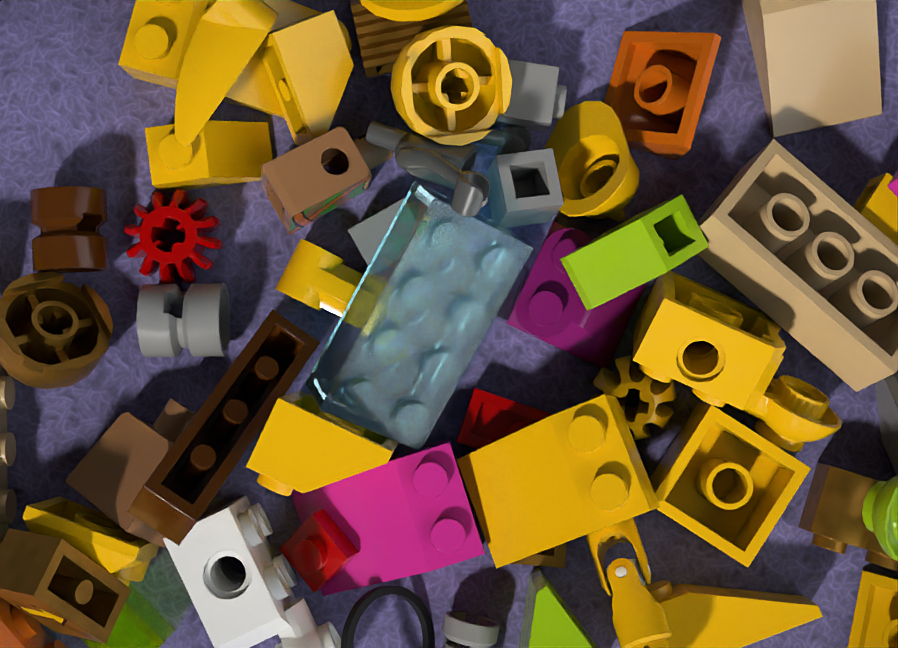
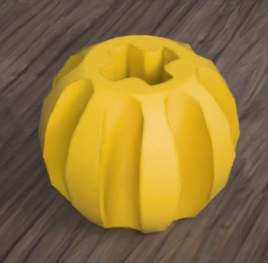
[590,355,677,440]

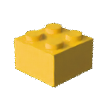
[649,402,811,568]

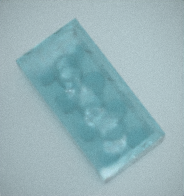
[306,181,534,451]

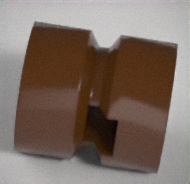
[30,186,109,273]

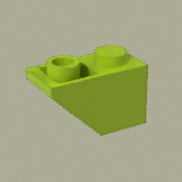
[560,194,709,310]

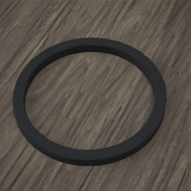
[341,585,434,648]

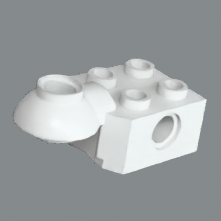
[163,495,341,648]

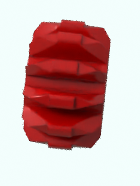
[124,189,223,284]

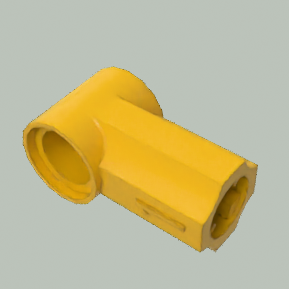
[275,238,397,334]

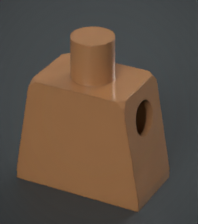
[65,398,196,548]

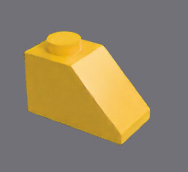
[258,10,354,145]
[145,120,273,193]

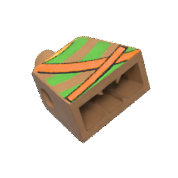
[261,126,393,235]

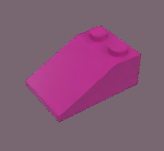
[291,438,485,596]

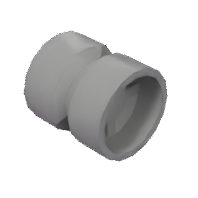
[137,283,230,357]

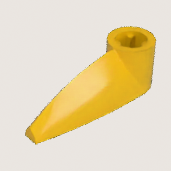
[174,0,278,147]

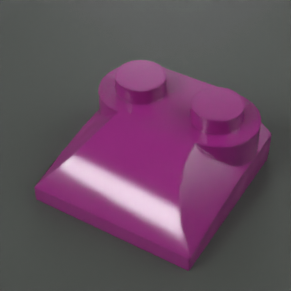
[505,221,648,369]

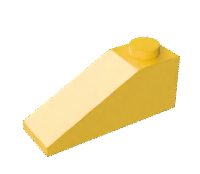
[646,580,823,648]

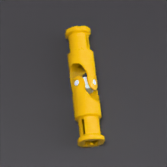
[585,518,672,648]

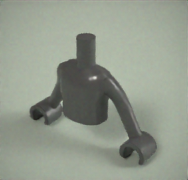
[366,120,532,217]

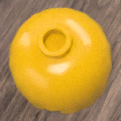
[390,25,513,146]

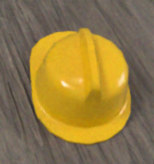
[544,101,640,222]

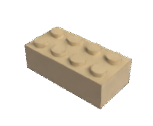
[697,139,898,392]

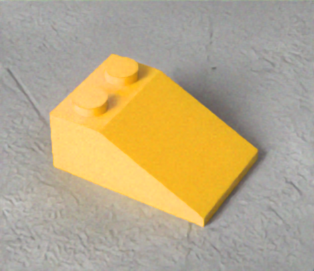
[118,0,322,118]
[457,394,660,569]

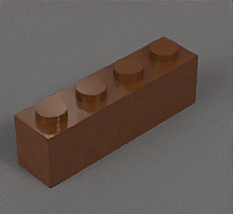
[127,309,320,546]

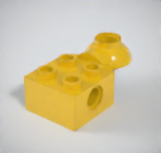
[632,270,842,452]

